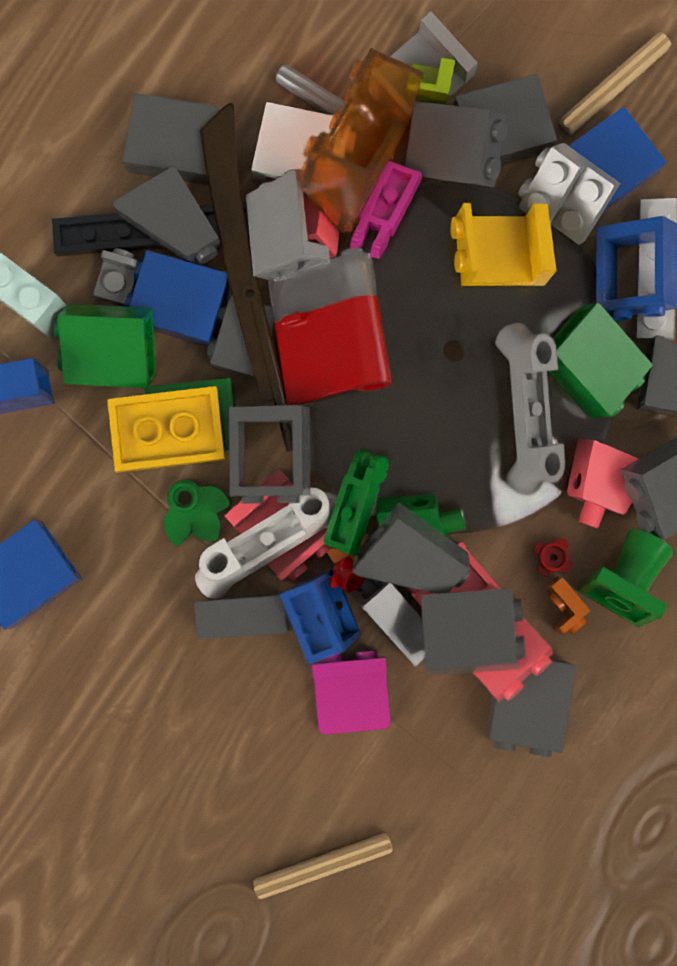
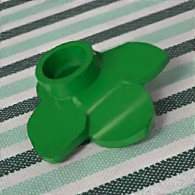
[164,480,230,546]

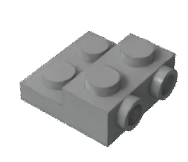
[518,143,620,245]

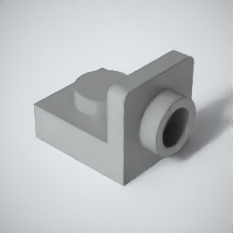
[93,248,137,306]

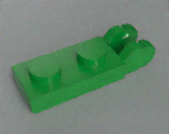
[323,449,389,556]

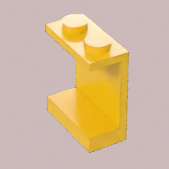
[451,203,556,286]

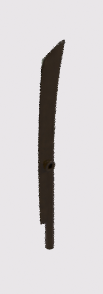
[200,103,293,452]

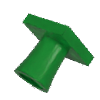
[577,529,674,628]

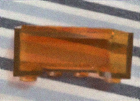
[299,48,424,236]

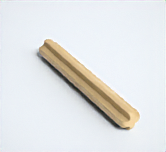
[559,32,671,134]
[253,833,393,899]

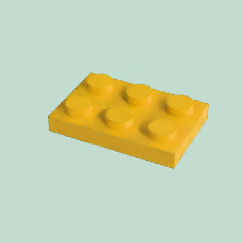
[107,386,226,473]

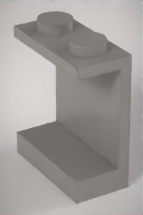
[367,12,478,127]
[246,169,330,282]

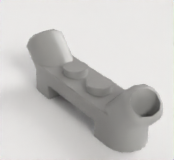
[495,323,565,495]

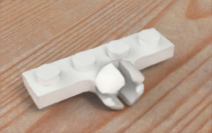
[637,198,677,341]

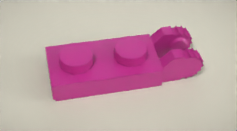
[350,161,422,259]

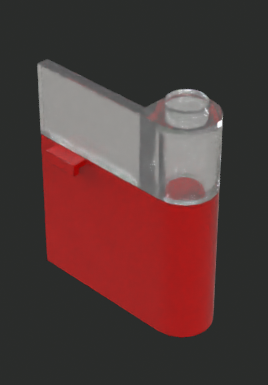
[268,248,392,406]

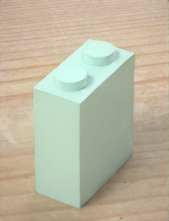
[0,253,67,340]

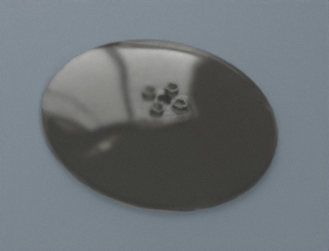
[272,181,620,534]

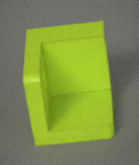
[405,57,455,105]

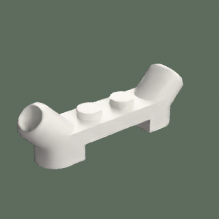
[195,488,338,599]

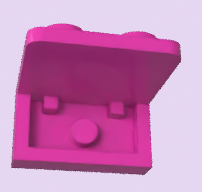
[312,650,391,735]

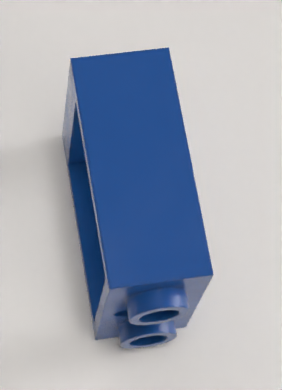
[596,216,677,321]
[280,568,362,665]

